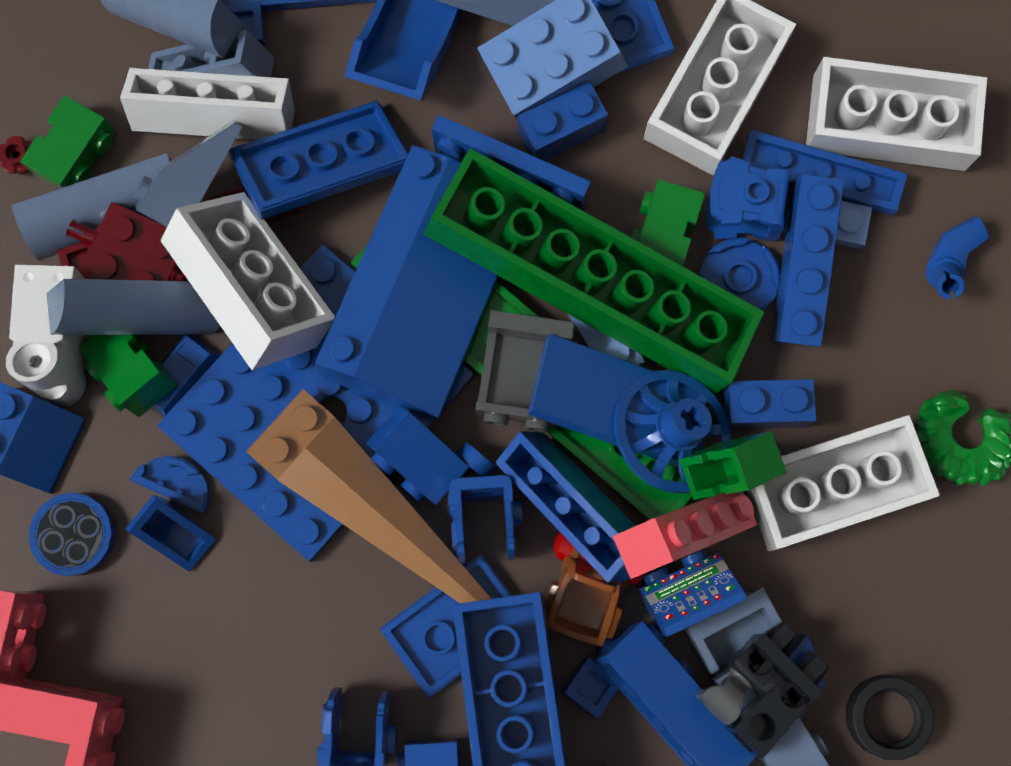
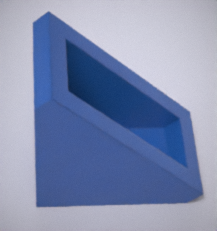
[126,495,216,572]

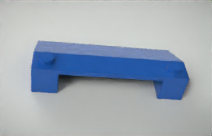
[315,145,499,420]

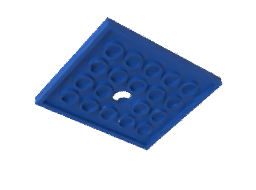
[157,244,475,562]

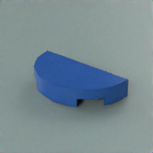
[129,455,210,514]

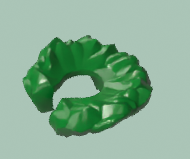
[916,390,1011,486]

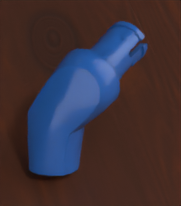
[925,216,989,299]

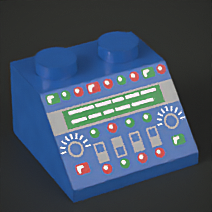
[637,549,748,637]

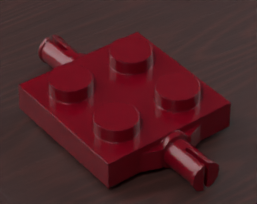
[66,202,187,281]

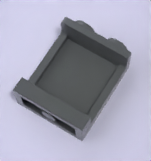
[475,310,574,433]

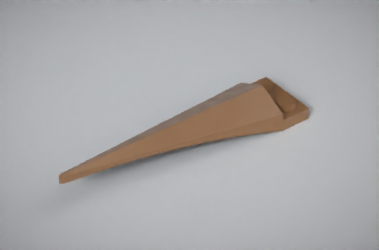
[246,389,491,603]

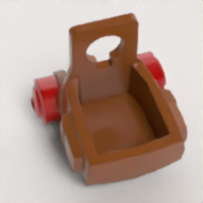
[545,532,647,647]

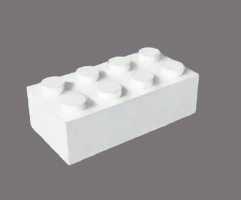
[643,0,796,176]
[806,57,987,171]
[160,192,335,371]
[747,415,940,551]

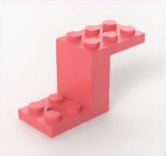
[0,590,125,766]

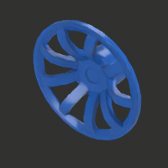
[614,370,731,493]

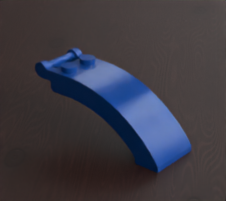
[344,0,464,101]

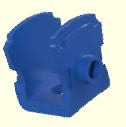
[706,156,792,241]
[448,475,523,563]
[317,687,398,766]

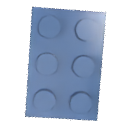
[477,0,628,119]

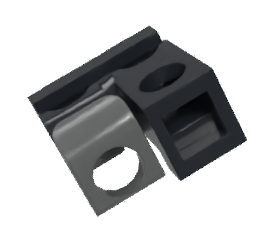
[694,622,829,759]

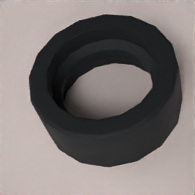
[845,676,934,760]

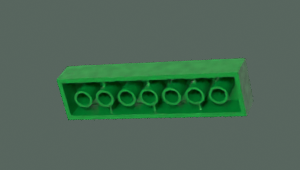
[423,148,764,394]

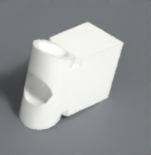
[6,265,92,407]

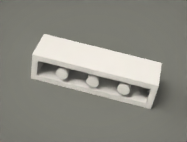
[120,68,295,140]

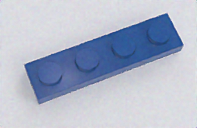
[742,130,907,216]

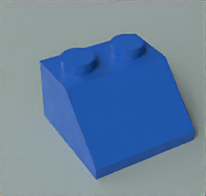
[0,382,87,494]

